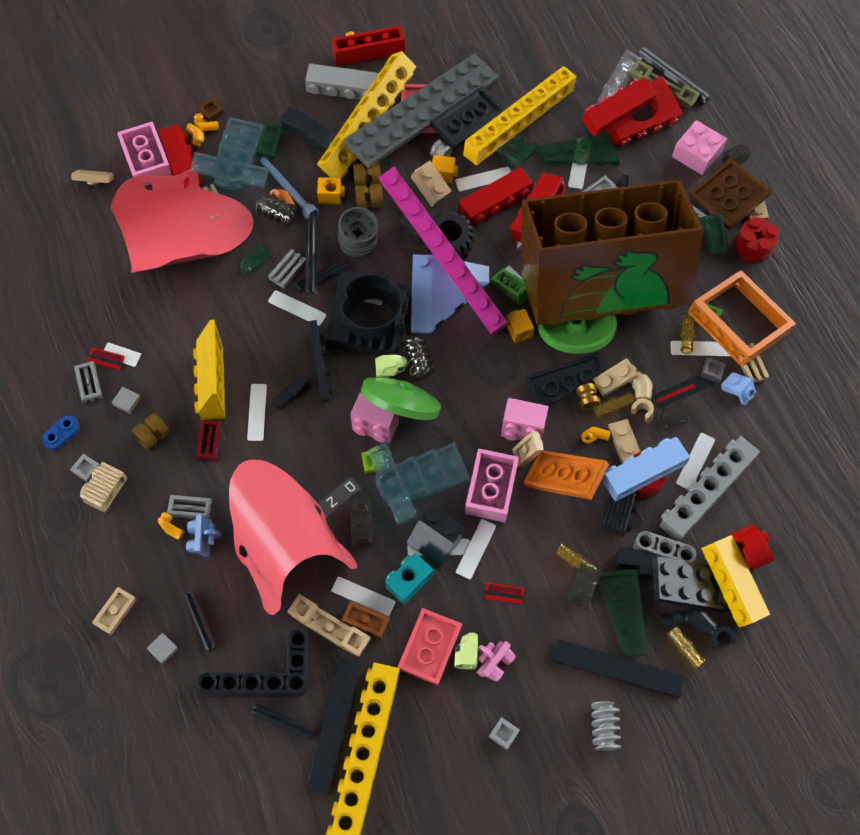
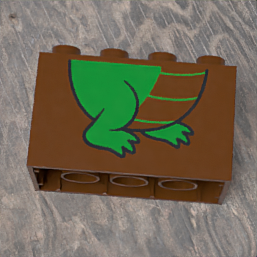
[521,180,704,325]

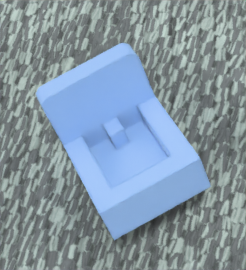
[721,372,756,405]

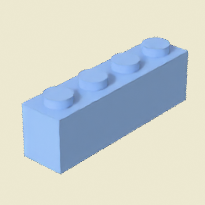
[602,437,690,502]

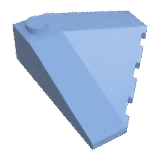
[411,254,489,334]

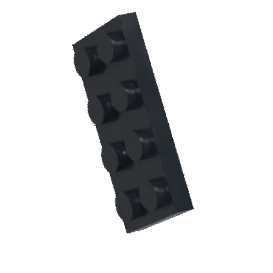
[430,86,506,149]
[653,556,731,612]

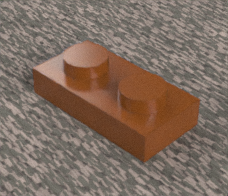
[341,601,390,639]

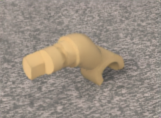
[630,364,654,424]

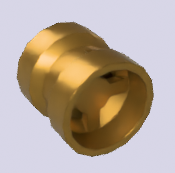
[576,383,601,410]

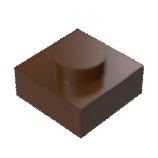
[198,97,224,122]

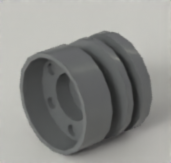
[338,207,379,258]

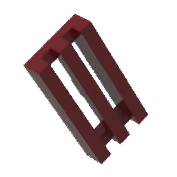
[196,420,222,461]

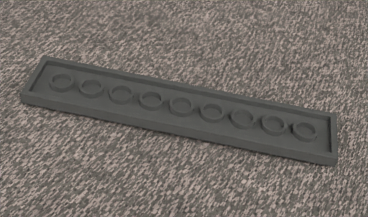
[344,53,499,168]

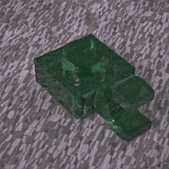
[239,243,271,276]

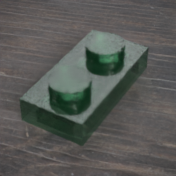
[255,122,283,159]
[702,213,729,255]

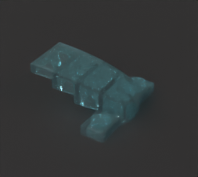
[191,117,269,190]
[368,442,471,525]

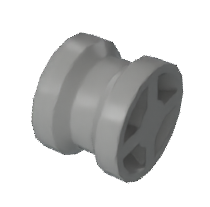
[430,140,453,157]

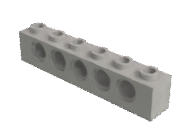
[659,436,760,542]

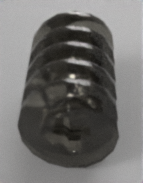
[255,191,298,228]
[401,336,435,381]

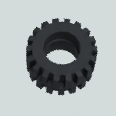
[425,212,473,260]

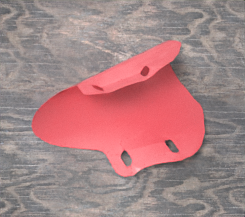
[111,170,254,273]
[229,460,357,615]

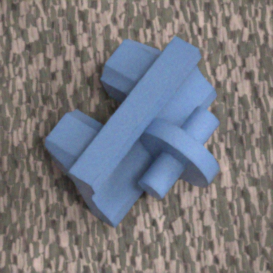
[186,514,221,557]

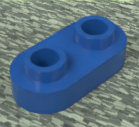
[42,416,80,451]

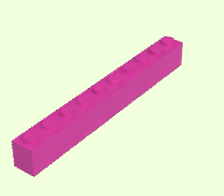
[379,167,508,337]

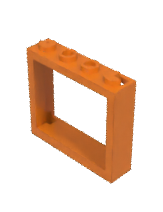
[688,270,796,367]

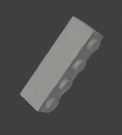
[305,64,379,100]

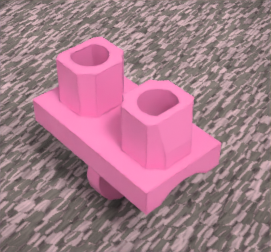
[476,641,516,681]

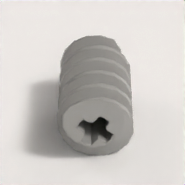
[591,701,621,751]

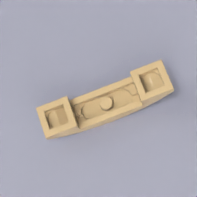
[287,594,371,656]

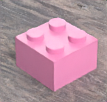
[672,120,727,176]
[351,393,399,443]
[501,398,549,440]

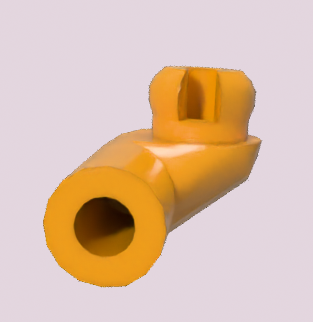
[194,113,219,132]

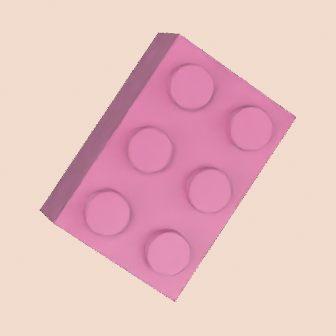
[117,121,172,186]
[465,448,519,523]

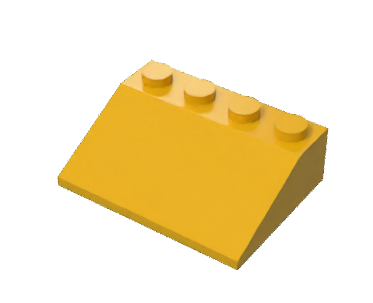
[193,320,226,420]

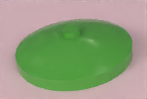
[538,315,617,354]
[361,377,441,420]

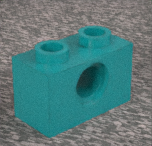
[385,553,434,605]

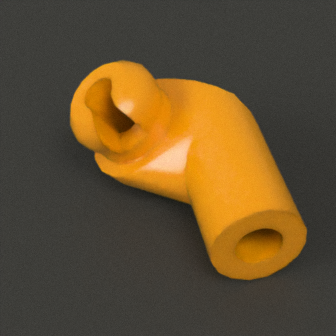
[186,123,204,147]
[581,427,611,444]
[158,512,185,540]

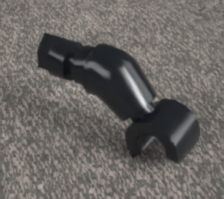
[661,608,737,648]

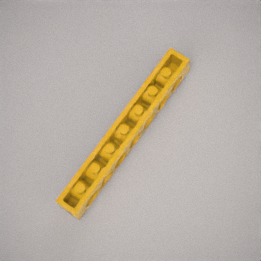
[317,51,416,178]
[463,66,577,166]
[326,662,400,835]

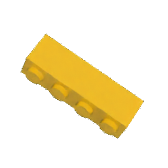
[701,535,770,628]

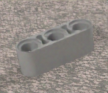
[633,531,697,563]

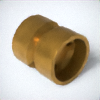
[353,162,381,186]
[355,184,384,209]
[131,412,170,451]

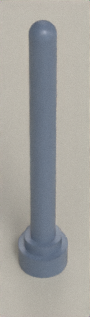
[260,157,319,219]

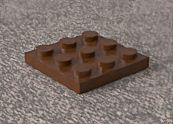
[690,158,771,230]

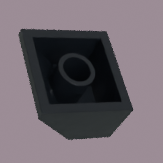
[406,504,466,567]

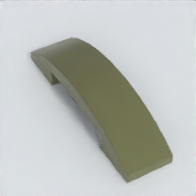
[629,60,700,108]

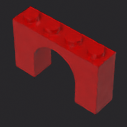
[607,76,683,147]

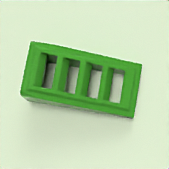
[490,268,529,305]

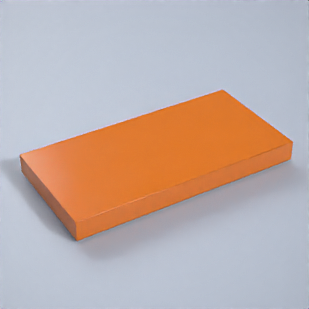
[522,450,609,500]

